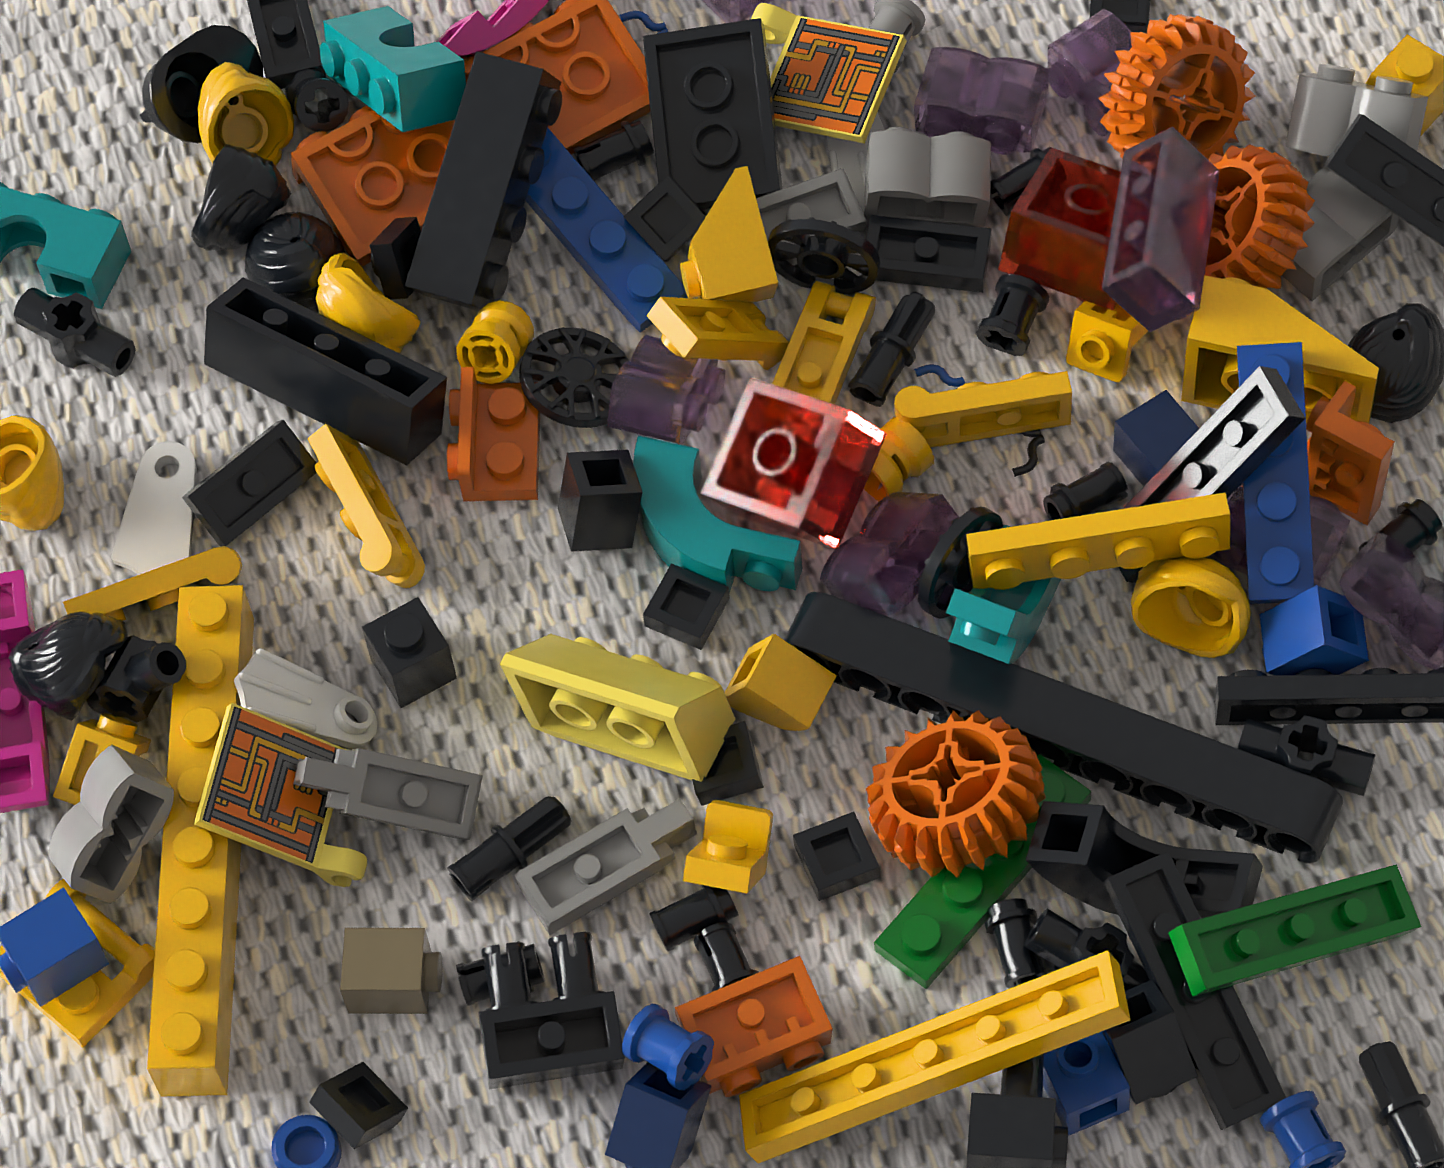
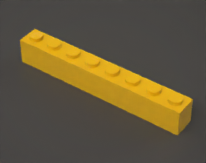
[147,585,254,1097]

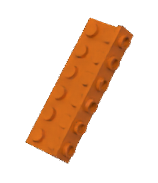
[291,0,651,267]

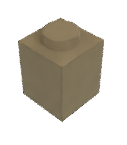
[340,928,442,1014]

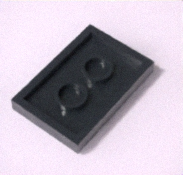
[643,18,782,209]

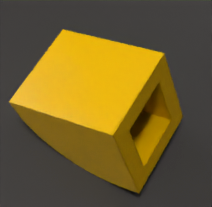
[725,634,837,731]

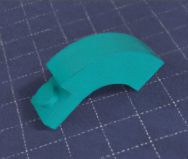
[633,435,803,593]
[946,524,1061,664]

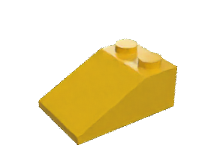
[1181,275,1379,423]

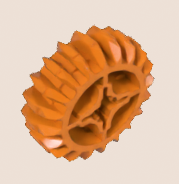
[1098,14,1256,180]
[1160,144,1315,302]
[866,710,1046,878]

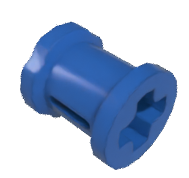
[622,1004,714,1090]
[1259,1091,1346,1168]

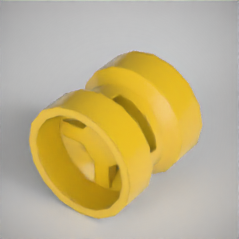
[456,300,534,384]
[846,417,934,505]

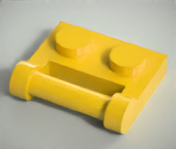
[0,879,155,1048]

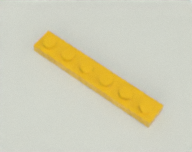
[739,950,1131,1164]

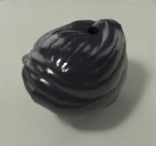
[191,144,291,251]
[245,212,345,313]
[1348,303,1444,423]
[9,612,128,721]

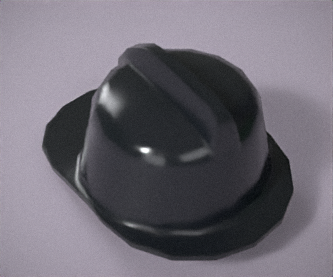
[139,25,263,144]

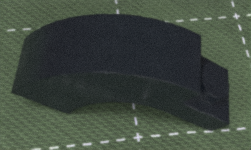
[1026,801,1263,919]

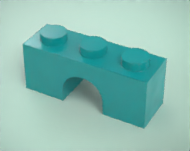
[320,6,466,132]
[0,182,131,309]

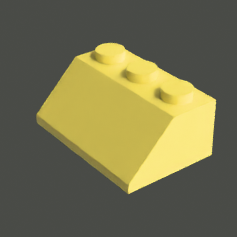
[500,634,735,782]

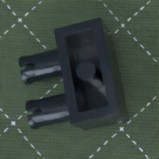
[479,932,625,1089]
[967,1054,1068,1168]

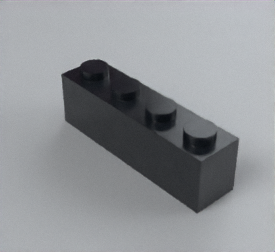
[405,51,562,311]
[204,277,447,466]

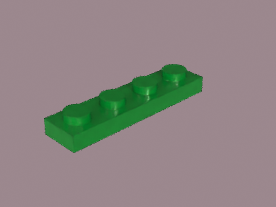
[874,754,1091,989]
[1168,864,1422,997]

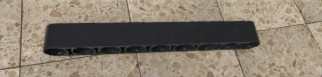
[784,592,1343,863]

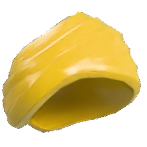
[197,62,294,166]
[315,253,421,353]
[0,415,64,531]
[1131,556,1251,658]

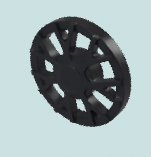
[767,217,881,294]
[519,327,635,428]
[917,507,1003,619]

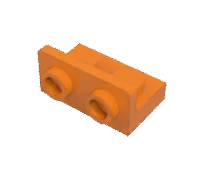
[447,367,541,502]
[1306,381,1395,525]
[675,956,833,1097]

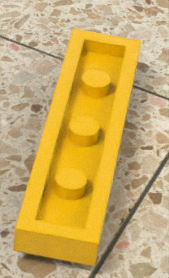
[966,493,1230,590]

